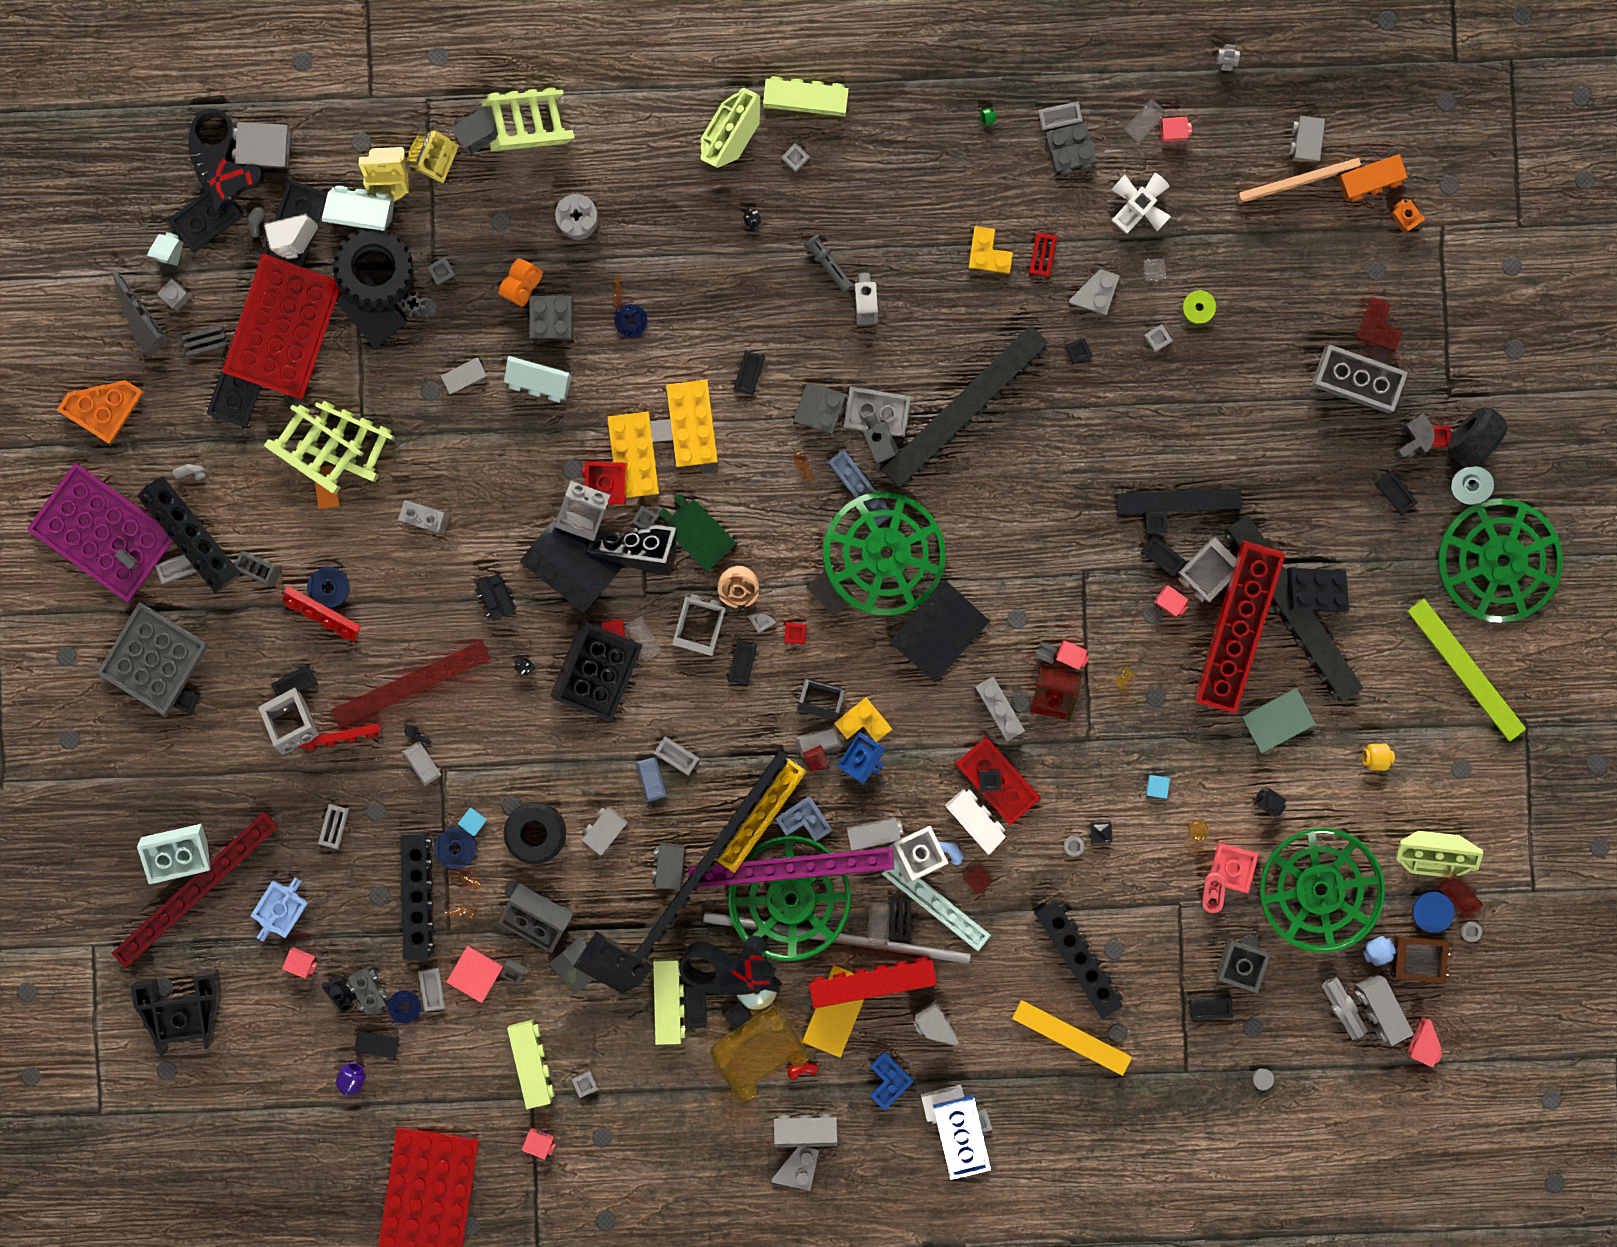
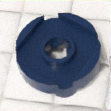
[307,567,350,608]
[434,827,477,869]

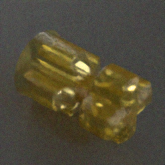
[1114,667,1135,689]

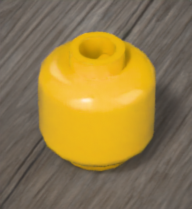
[1362,744,1395,771]

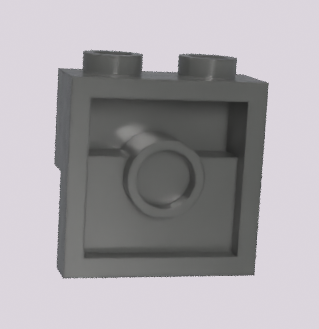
[1045,122,1097,175]

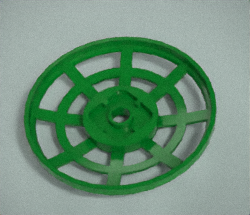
[822,492,945,616]
[1438,499,1563,623]
[1259,828,1385,953]
[728,836,852,961]

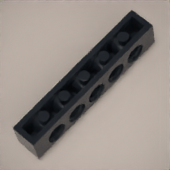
[137,476,241,593]
[400,833,434,960]
[1034,899,1123,1019]

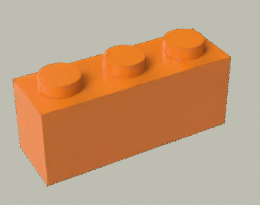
[1337,154,1408,202]

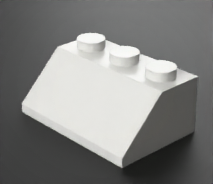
[265,215,318,260]
[945,789,1006,855]

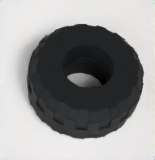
[1448,407,1508,467]
[503,802,566,864]

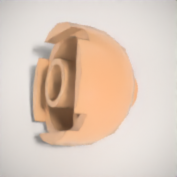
[718,566,759,608]

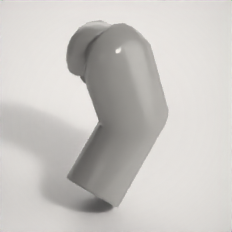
[173,464,206,480]

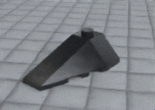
[587,525,677,576]

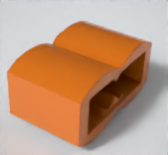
[498,258,543,307]

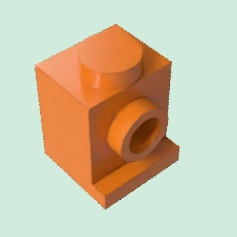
[1390,200,1425,234]

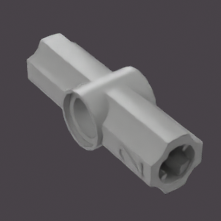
[1321,977,1368,1040]

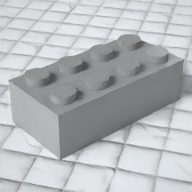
[1311,344,1408,413]

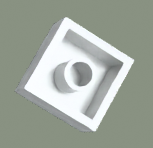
[889,826,948,884]

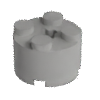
[555,194,599,240]

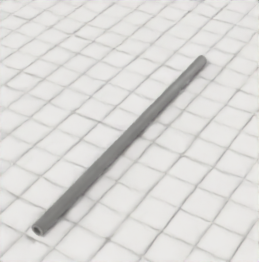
[703,912,970,964]

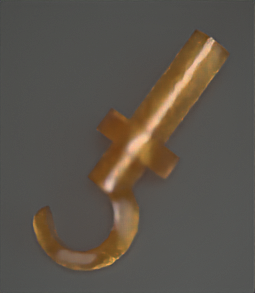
[613,275,625,308]
[793,452,813,481]
[450,870,481,888]
[444,905,477,917]

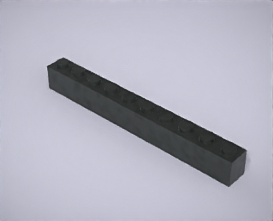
[881,325,1048,488]
[1225,515,1363,702]

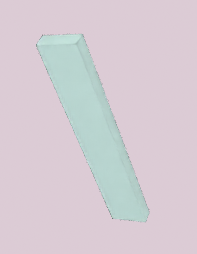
[881,859,991,951]

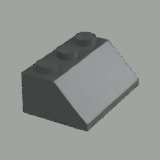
[498,883,573,953]

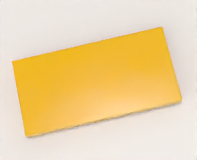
[802,964,864,1058]

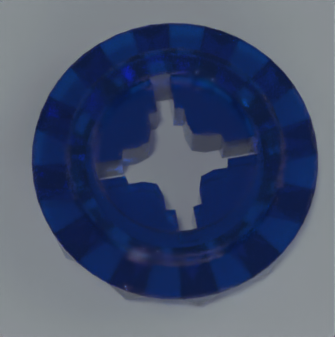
[614,304,647,337]
[388,990,421,1024]

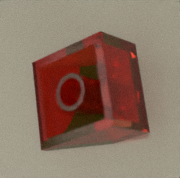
[1029,666,1081,721]

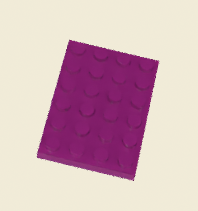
[27,463,173,603]

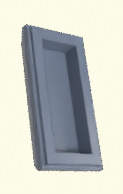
[636,757,667,802]

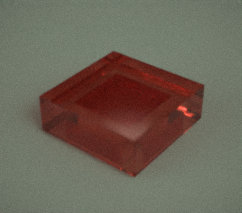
[802,745,829,772]
[964,865,993,895]

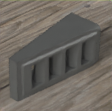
[235,550,282,586]

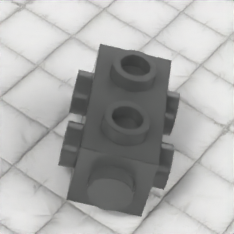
[347,966,389,1015]

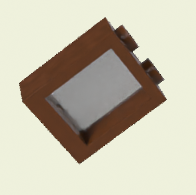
[1391,935,1451,983]

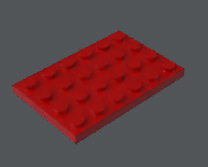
[222,253,339,400]
[378,1127,479,1247]

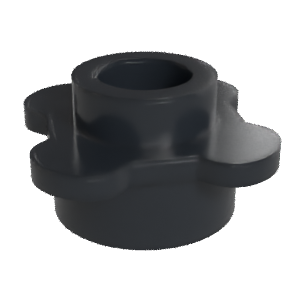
[743,208,761,230]
[514,657,535,676]

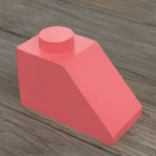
[1406,1017,1442,1067]

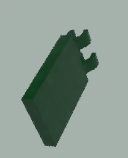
[658,493,737,572]

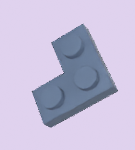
[775,796,833,842]

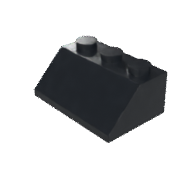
[573,931,652,994]

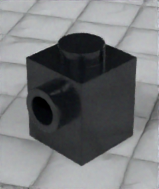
[1254,787,1287,817]

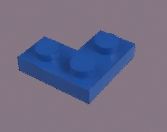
[870,1051,914,1111]

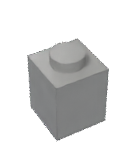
[157,279,192,311]

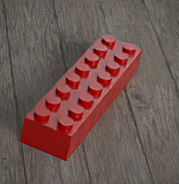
[1194,540,1285,713]

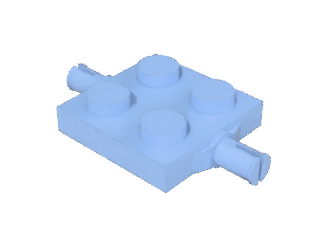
[250,877,309,941]

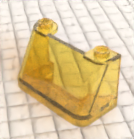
[710,1006,812,1103]

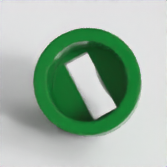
[980,108,997,126]

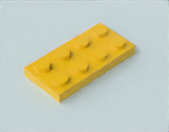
[666,380,718,467]
[608,412,659,498]

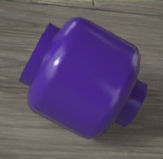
[335,1063,366,1095]

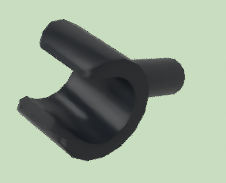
[405,725,431,745]

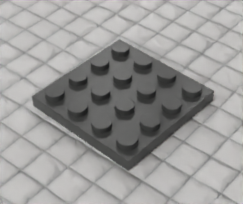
[97,602,209,716]

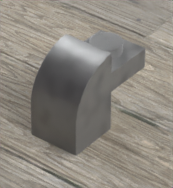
[1395,414,1435,459]

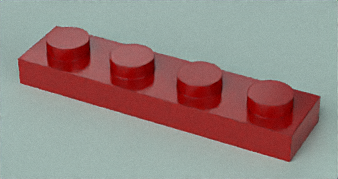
[282,586,361,642]
[298,723,383,751]

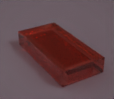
[1439,874,1483,918]

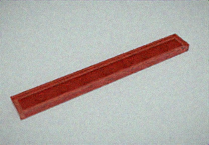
[331,640,491,728]

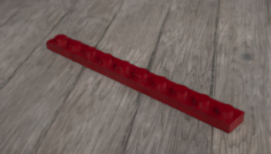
[111,812,279,968]

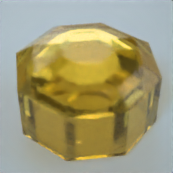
[1187,820,1209,841]

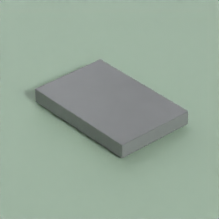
[843,387,911,438]

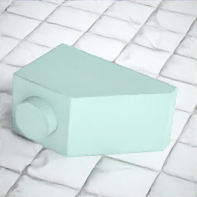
[148,232,184,266]

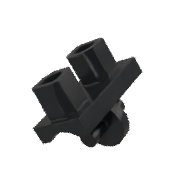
[321,975,357,1012]

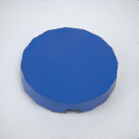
[1412,891,1454,933]

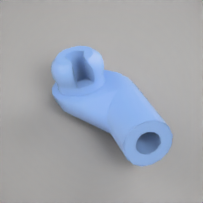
[938,841,964,865]

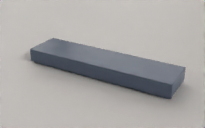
[827,449,892,527]

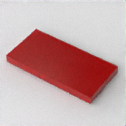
[955,736,1041,825]

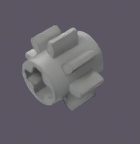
[1216,44,1240,71]

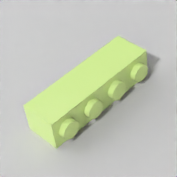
[763,76,849,117]
[653,958,685,1045]
[507,1020,555,1109]

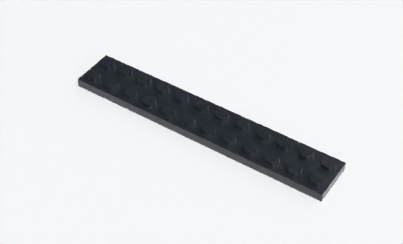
[206,179,328,428]
[634,751,788,962]

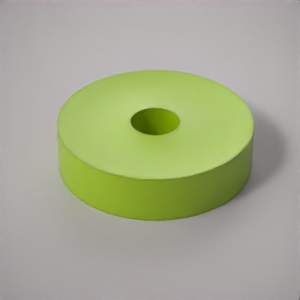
[1182,290,1216,324]

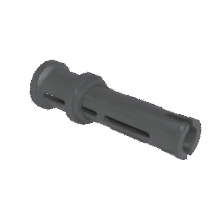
[804,234,853,293]

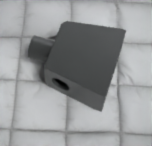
[864,413,899,464]

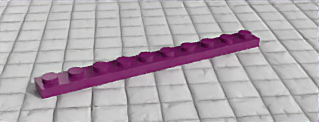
[688,848,895,888]

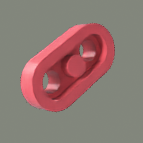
[1202,872,1226,913]

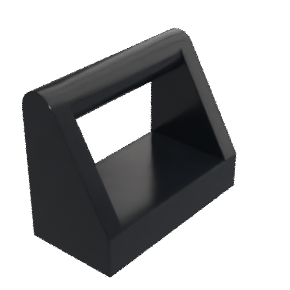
[797,678,846,721]

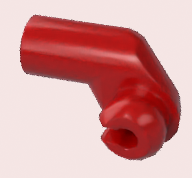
[787,1061,818,1080]

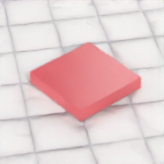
[1210,843,1259,894]
[446,946,504,1003]

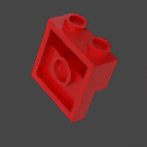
[582,461,628,505]

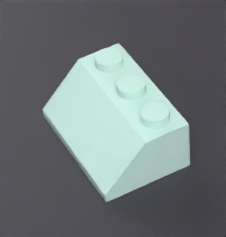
[322,186,394,231]
[504,356,572,403]
[137,824,210,884]

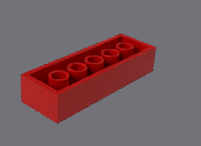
[809,957,937,1009]

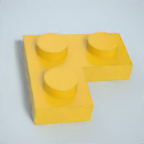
[968,226,1013,274]
[834,697,892,742]

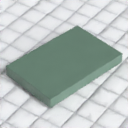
[1241,688,1316,753]

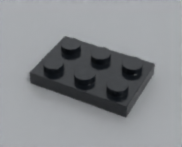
[1287,568,1349,612]

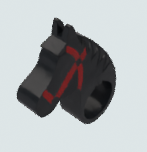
[188,108,264,214]
[679,936,782,996]

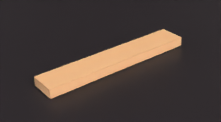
[1236,158,1361,203]

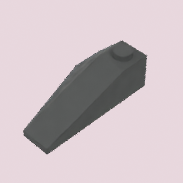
[112,272,170,355]

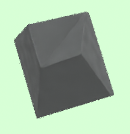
[549,936,594,995]

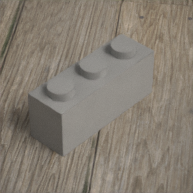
[975,677,1025,741]
[774,1114,837,1148]

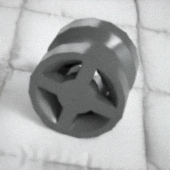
[1034,641,1059,665]

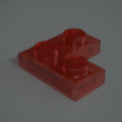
[1356,298,1403,352]

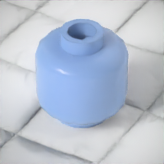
[1363,936,1396,966]

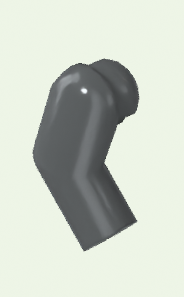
[247,206,265,237]

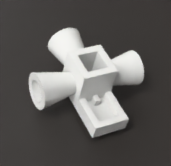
[1111,173,1171,235]

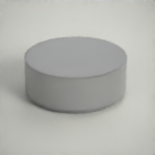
[1063,836,1084,857]
[1460,921,1482,942]
[1252,1068,1274,1090]

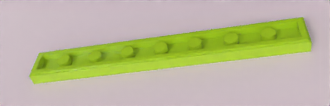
[1407,599,1526,742]

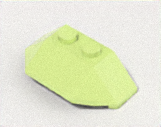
[701,88,760,168]
[1396,831,1483,878]

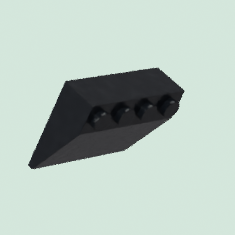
[519,515,624,614]
[889,580,990,683]
[550,619,643,722]

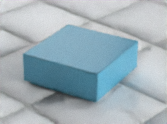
[1146,775,1170,799]
[458,807,487,836]

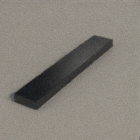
[1116,488,1242,514]

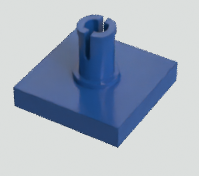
[837,732,886,784]

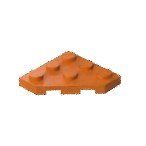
[57,380,144,444]

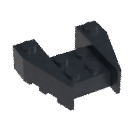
[131,969,222,1056]

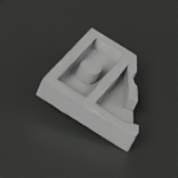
[1068,269,1120,316]
[771,1147,819,1191]

